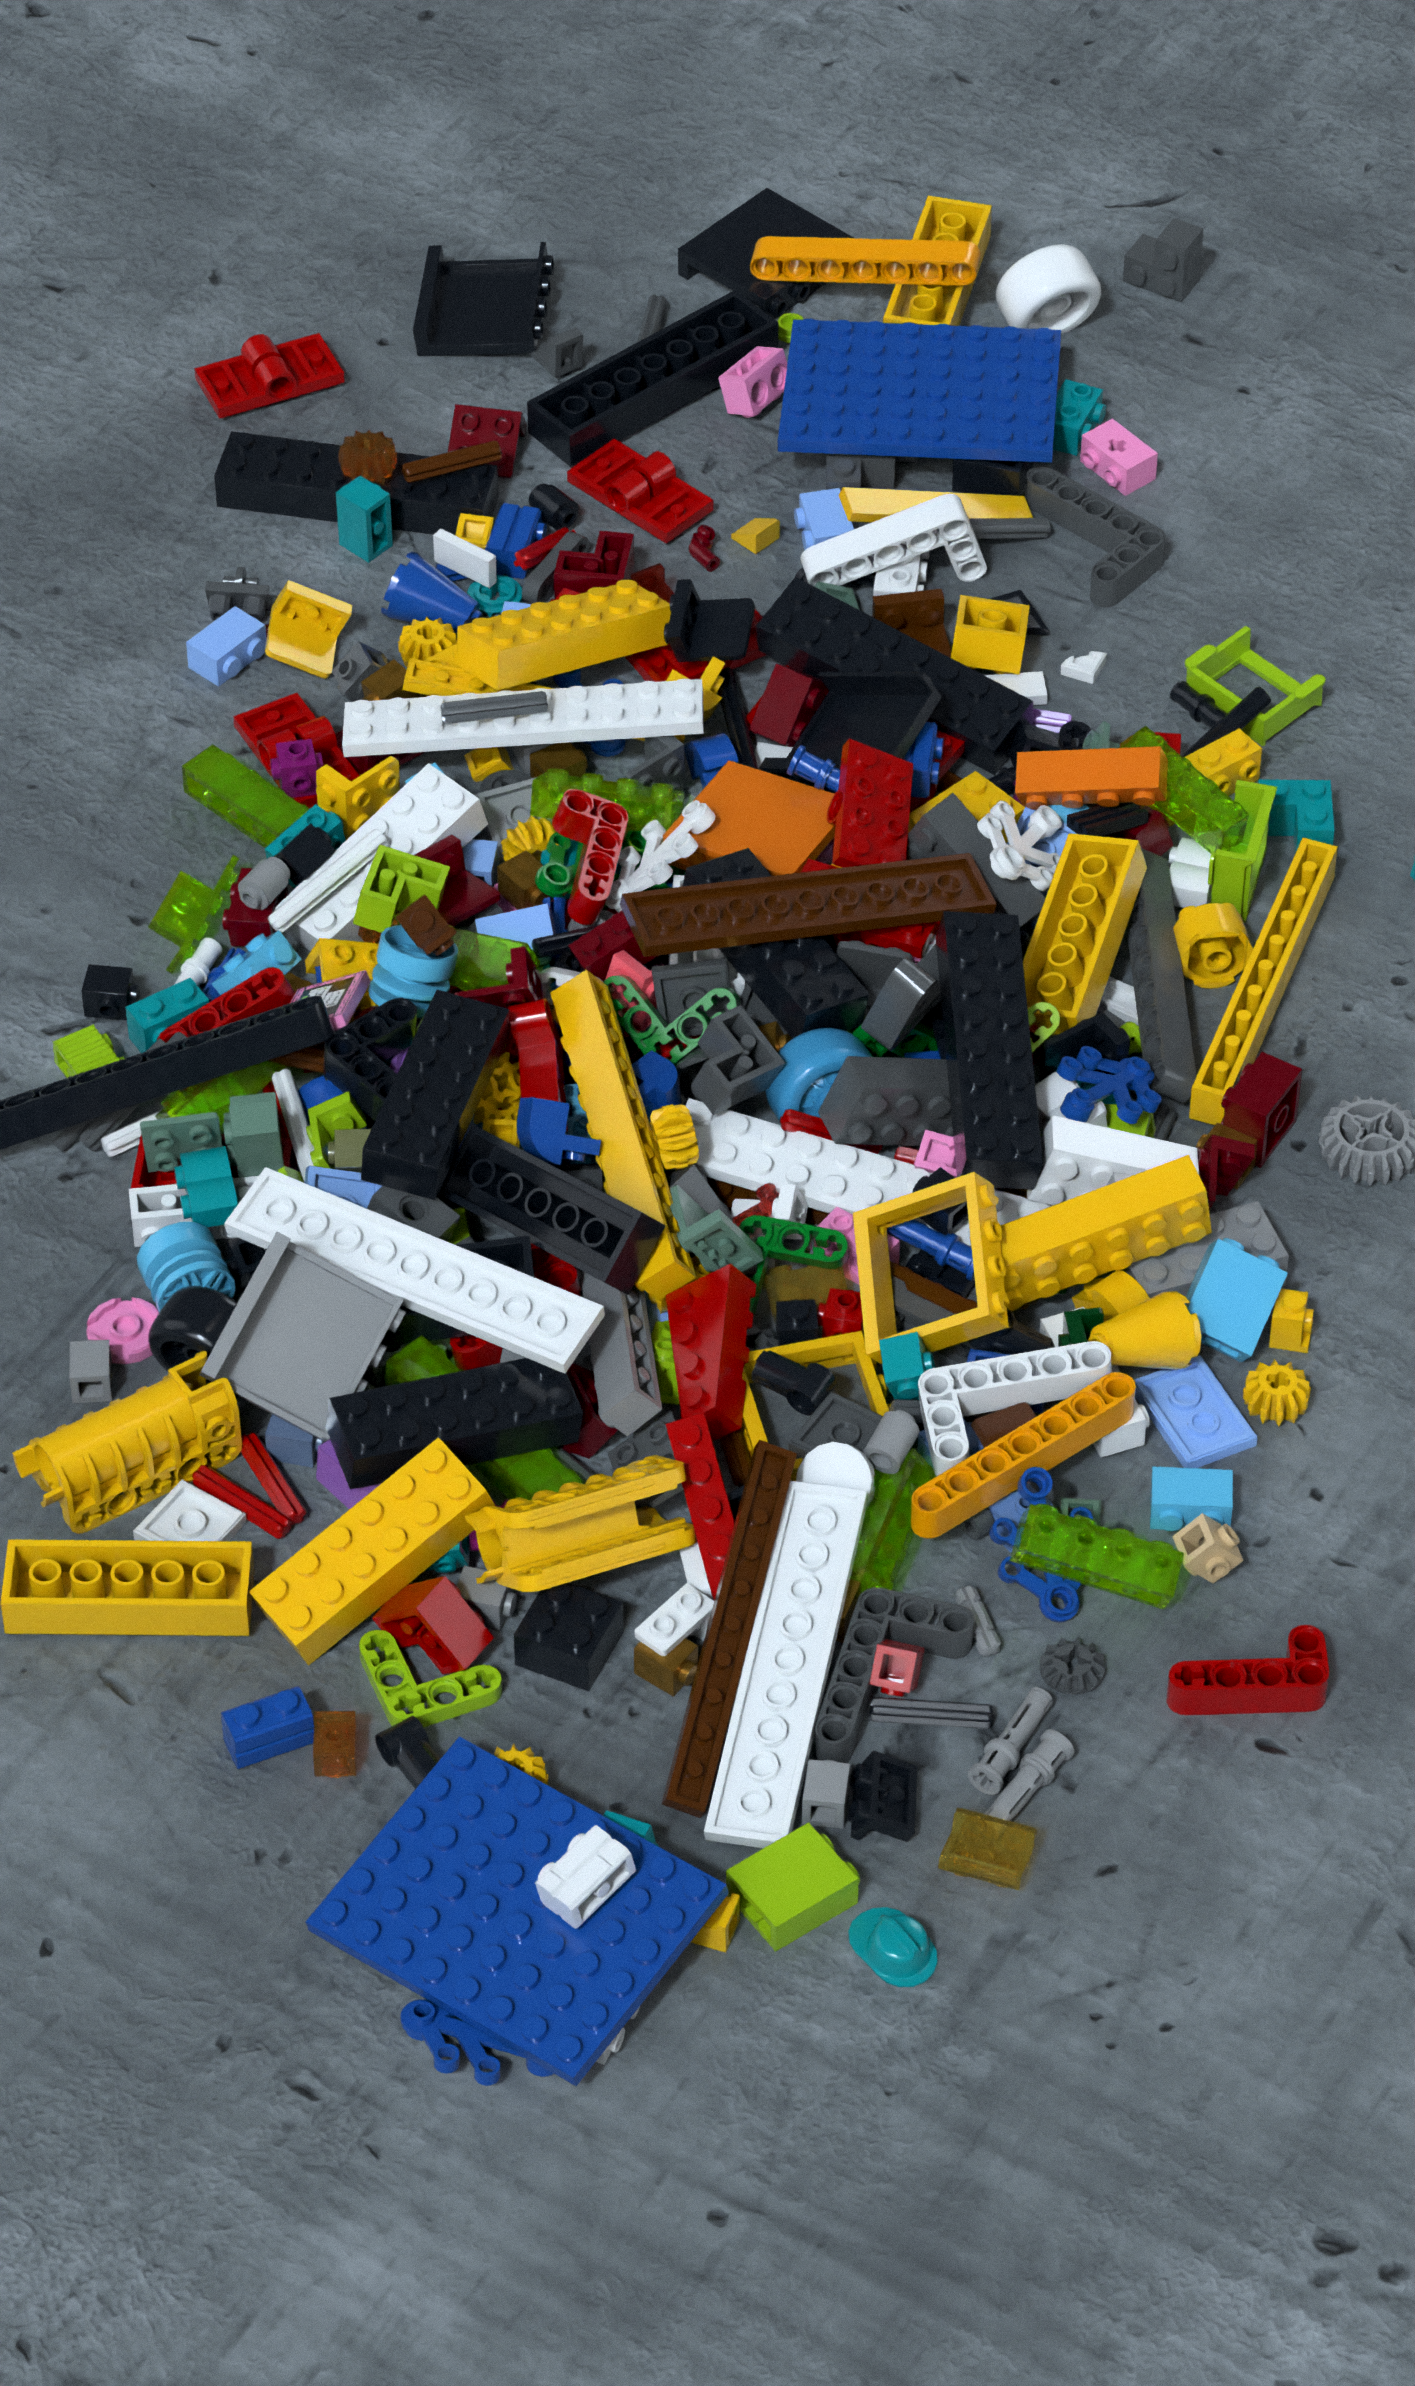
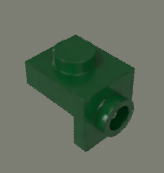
[1058,1308,1104,1347]

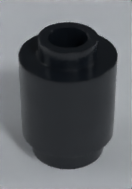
[529,483,579,530]

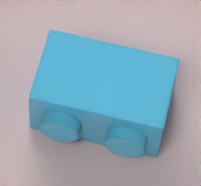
[1150,1466,1233,1531]

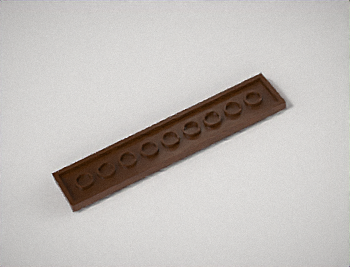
[620,853,996,957]

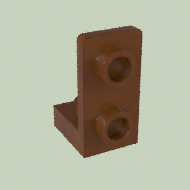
[394,894,457,956]

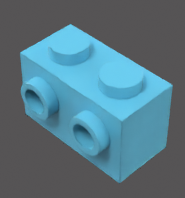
[211,930,302,995]

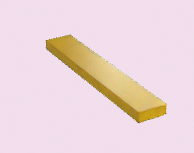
[838,487,1033,522]

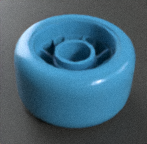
[765,1028,873,1124]

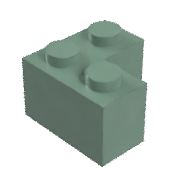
[223,1092,284,1178]

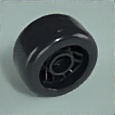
[148,1286,241,1399]

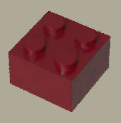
[1221,1052,1302,1168]

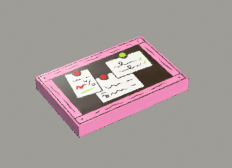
[290,970,371,1031]

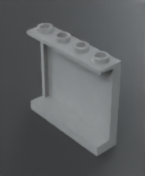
[200,1231,406,1442]

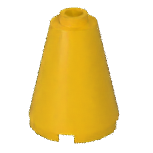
[1088,1291,1201,1370]

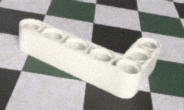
[800,494,987,586]
[918,1341,1112,1477]

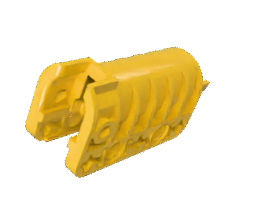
[12,1351,242,1534]
[465,1455,697,1592]

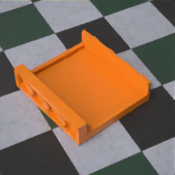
[663,760,835,876]

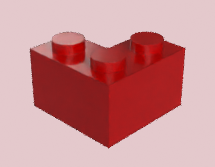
[372,1576,494,1675]

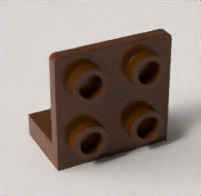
[872,589,951,658]

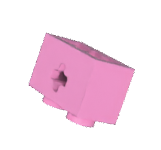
[1080,418,1158,496]

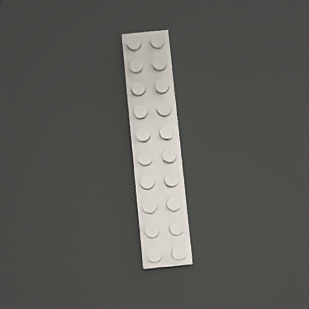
[342,679,704,757]
[685,1098,1051,1246]
[224,1167,605,1374]
[704,1481,868,1848]

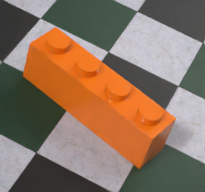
[1015,746,1168,810]

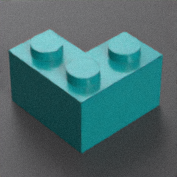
[1258,779,1335,854]

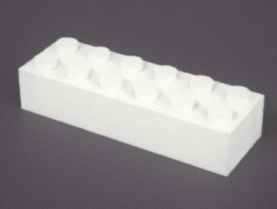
[275,763,488,951]

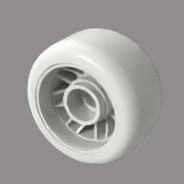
[996,244,1101,334]

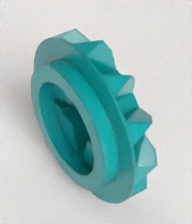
[467,575,523,618]

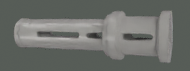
[968,1687,1053,1795]
[978,1729,1074,1838]

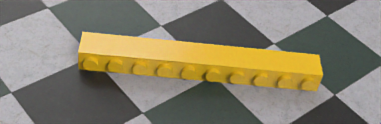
[1189,838,1338,1125]
[550,969,697,1301]

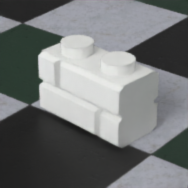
[535,1825,636,1929]

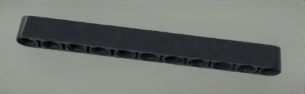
[0,996,335,1150]

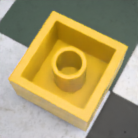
[951,595,1030,674]

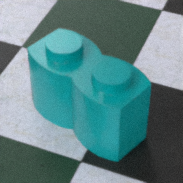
[174,1146,238,1227]

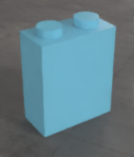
[1185,1238,1288,1362]

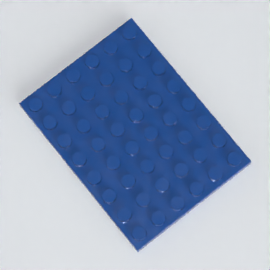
[778,319,1061,463]
[305,1736,729,2086]

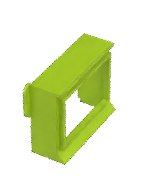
[1185,626,1326,746]
[1208,780,1277,923]

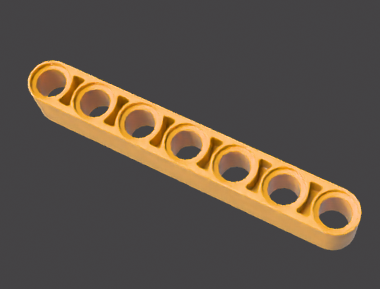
[750,236,981,286]
[911,1372,1136,1539]

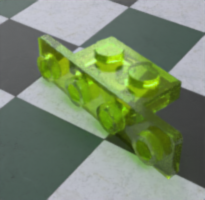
[148,855,239,974]

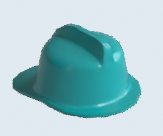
[848,1907,938,1987]

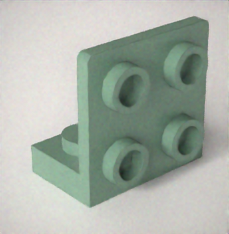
[140,1112,223,1172]
[670,1185,764,1273]

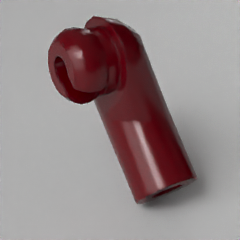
[688,525,720,572]

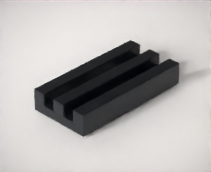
[1067,802,1148,837]

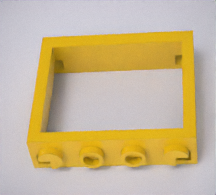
[853,1172,1010,1364]
[740,1331,901,1481]

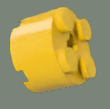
[1173,903,1253,989]

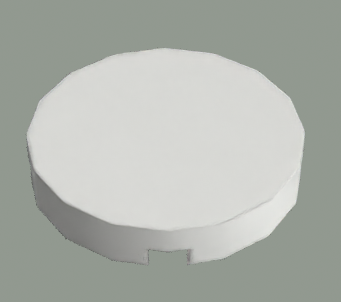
[796,1442,875,1509]

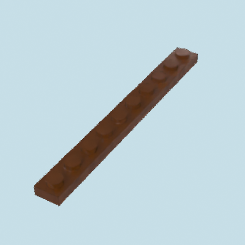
[661,1440,797,1818]

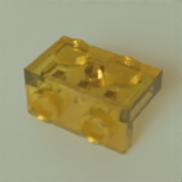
[762,1265,848,1323]
[938,1808,1037,1890]

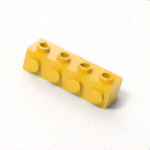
[1148,728,1262,826]

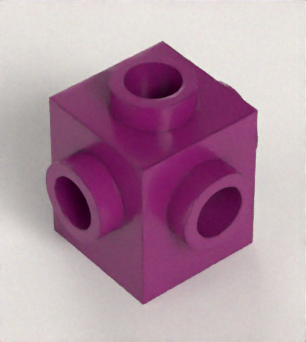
[270,739,323,799]

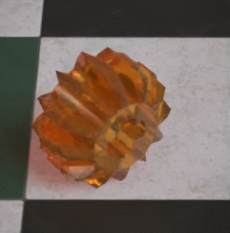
[338,428,398,484]

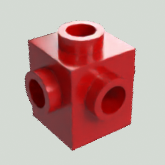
[817,1288,864,1338]

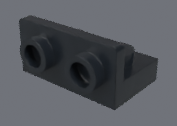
[848,1750,918,1842]

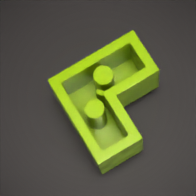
[353,844,450,933]

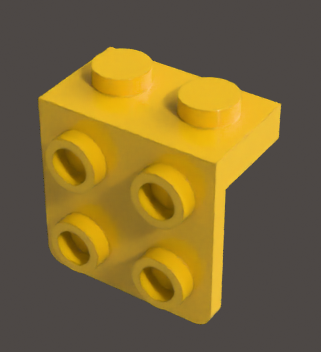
[265,580,353,679]
[316,756,400,840]
[305,938,379,1004]

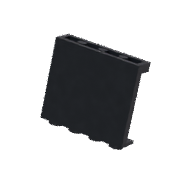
[678,188,854,320]
[413,242,554,356]
[759,671,942,794]

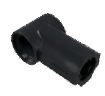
[968,1308,1051,1355]
[752,1350,837,1416]
[375,1716,440,1789]

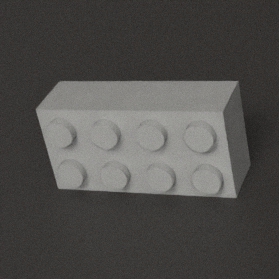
[1113,1201,1289,1298]

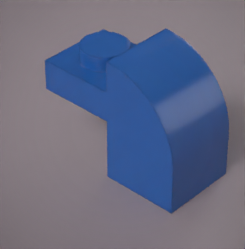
[684,733,739,789]
[631,1050,682,1123]
[516,1097,601,1165]

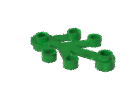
[535,829,647,910]

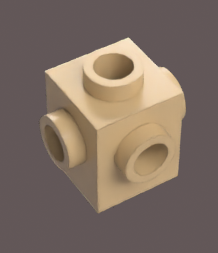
[1172,1513,1244,1583]

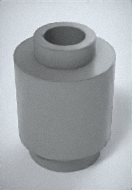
[238,857,291,910]

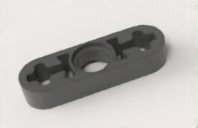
[522,531,589,604]

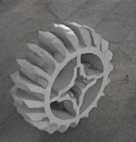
[1318,1094,1415,1186]

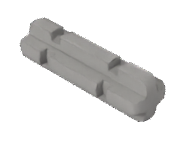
[956,1585,1000,1657]

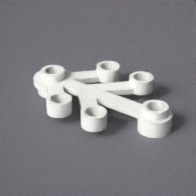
[605,800,716,913]
[977,800,1062,891]

